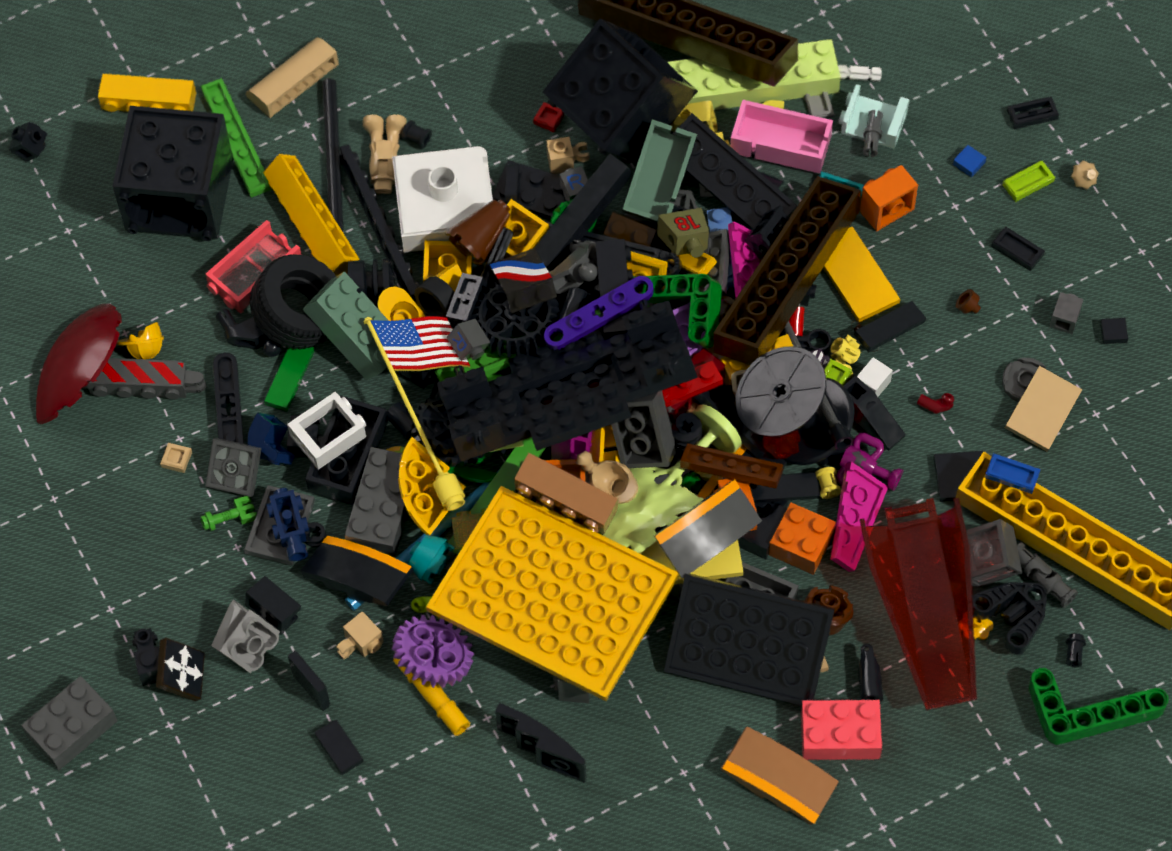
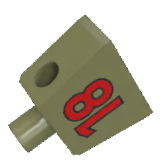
[657,208,709,258]

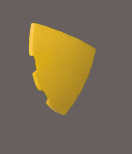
[398,437,466,536]

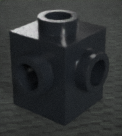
[8,122,48,162]

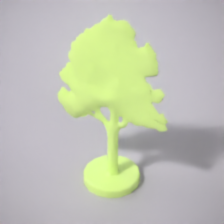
[598,404,742,553]

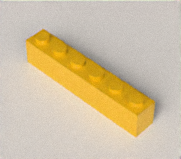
[263,154,360,276]

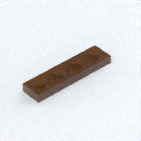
[680,443,783,489]

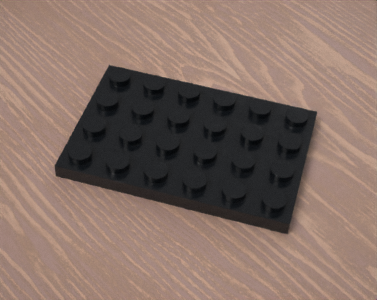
[664,573,835,706]

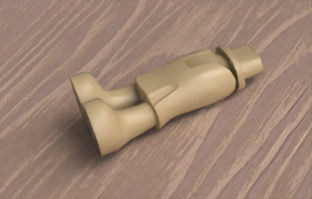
[363,114,407,194]

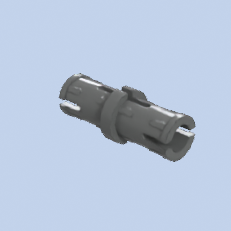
[863,110,883,157]

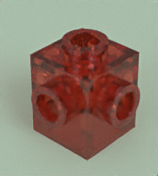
[763,430,800,459]

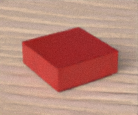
[533,102,565,132]

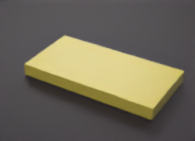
[639,540,744,584]

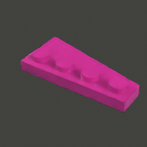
[728,222,762,298]
[831,461,888,572]

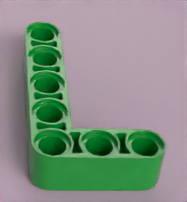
[633,274,722,348]
[1028,668,1169,745]

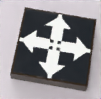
[156,638,205,701]

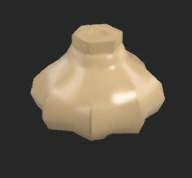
[1071,160,1099,190]

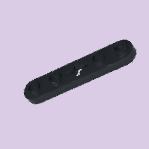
[213,352,244,444]

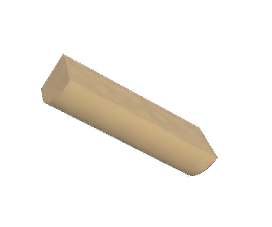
[246,38,339,118]

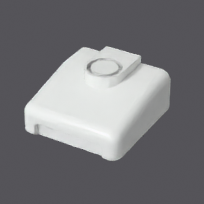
[392,146,493,253]

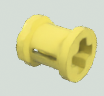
[815,467,841,499]

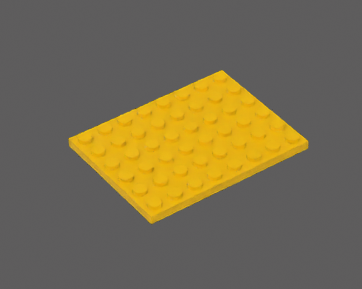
[426,486,679,701]

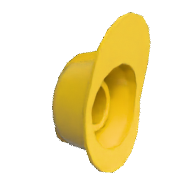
[377,286,425,321]

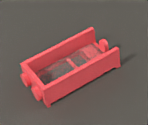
[205,220,301,313]

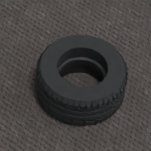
[249,254,336,349]

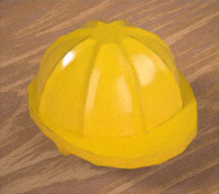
[117,322,164,359]

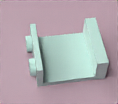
[839,84,909,149]

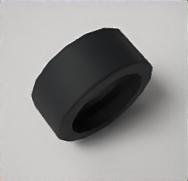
[415,277,455,320]

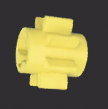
[830,335,860,364]

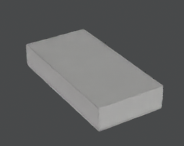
[804,92,834,118]

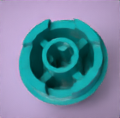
[408,535,455,585]

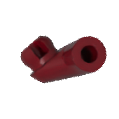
[917,393,955,414]

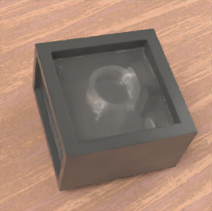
[956,519,1022,588]

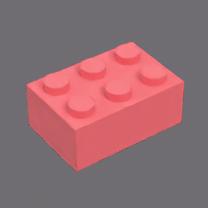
[801,700,882,760]

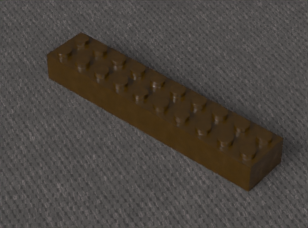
[577,0,798,87]
[713,176,861,365]

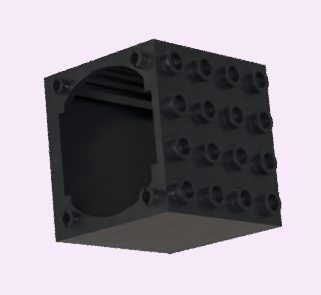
[542,18,698,163]
[112,106,234,241]

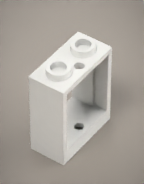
[287,391,366,470]

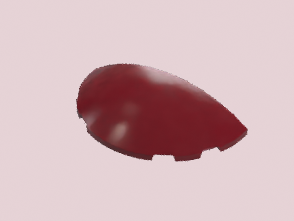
[36,303,122,425]

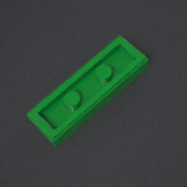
[264,347,315,412]

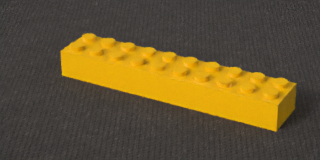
[955,452,1172,630]

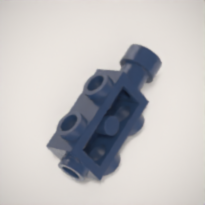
[266,488,309,561]

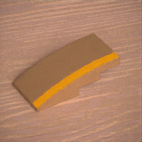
[721,727,839,825]

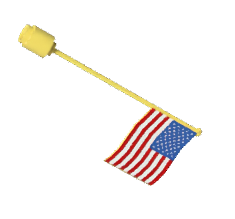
[364,316,470,511]

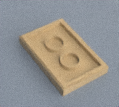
[1004,366,1082,452]

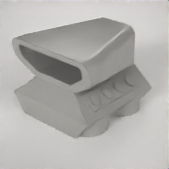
[211,599,280,673]

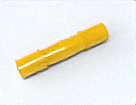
[393,659,471,736]

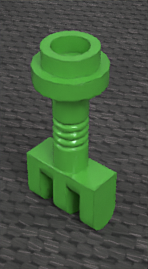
[200,496,257,531]

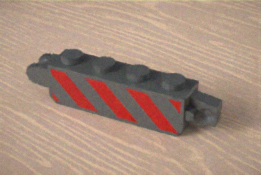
[84,358,206,399]

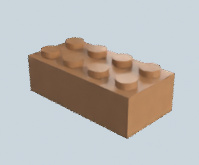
[514,453,618,535]

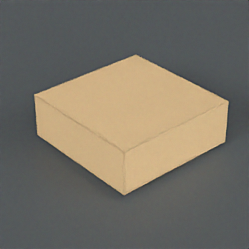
[160,443,192,473]

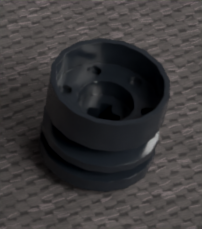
[348,259,395,308]

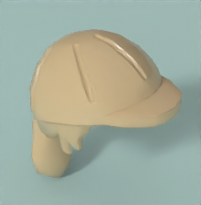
[576,451,639,504]

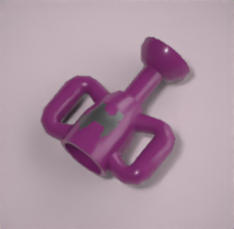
[836,433,904,491]

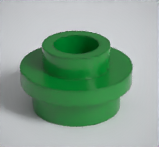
[681,472,703,494]

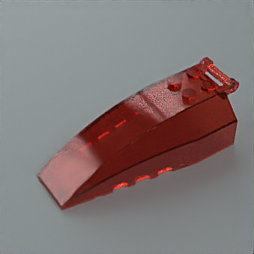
[859,498,977,711]

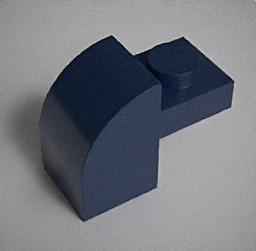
[248,413,295,465]

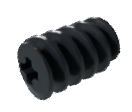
[671,413,703,458]

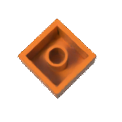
[860,165,918,232]
[769,502,836,575]

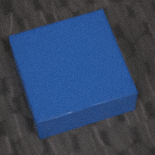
[953,145,987,178]

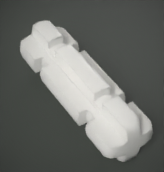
[838,65,882,81]

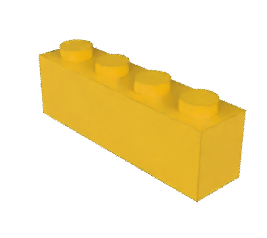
[98,74,196,112]

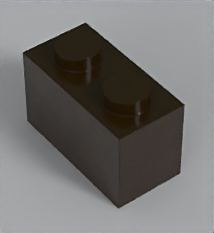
[604,211,658,247]

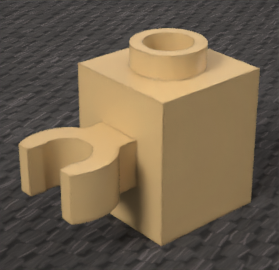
[546,137,589,174]
[336,611,384,659]

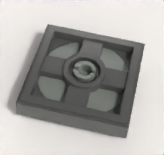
[205,438,261,497]

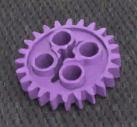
[392,615,474,688]

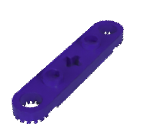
[544,276,654,350]

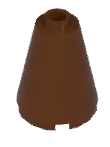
[445,200,510,266]

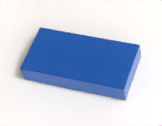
[985,453,1041,494]

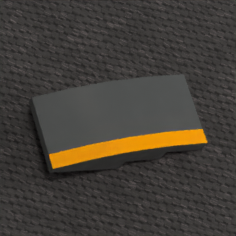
[654,479,762,578]

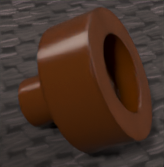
[955,289,981,314]

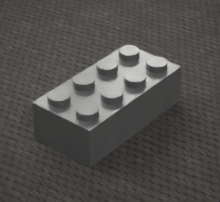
[345,447,408,557]

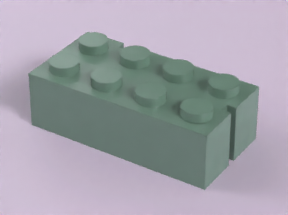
[622,119,697,224]
[303,271,388,380]

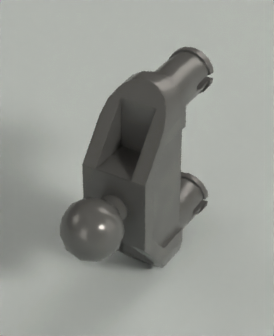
[535,240,598,294]

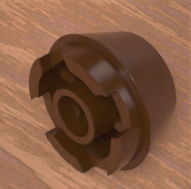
[804,585,853,635]

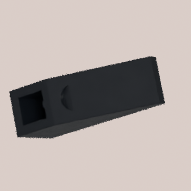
[844,375,906,451]

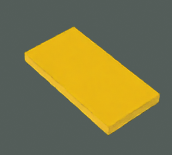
[823,226,900,323]

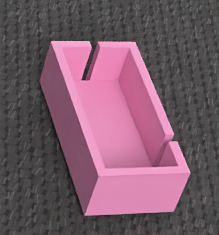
[730,100,833,173]

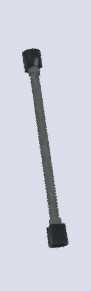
[783,321,853,450]

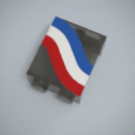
[489,248,557,313]

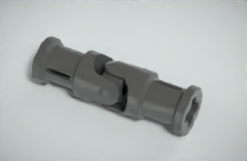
[1017,542,1078,608]

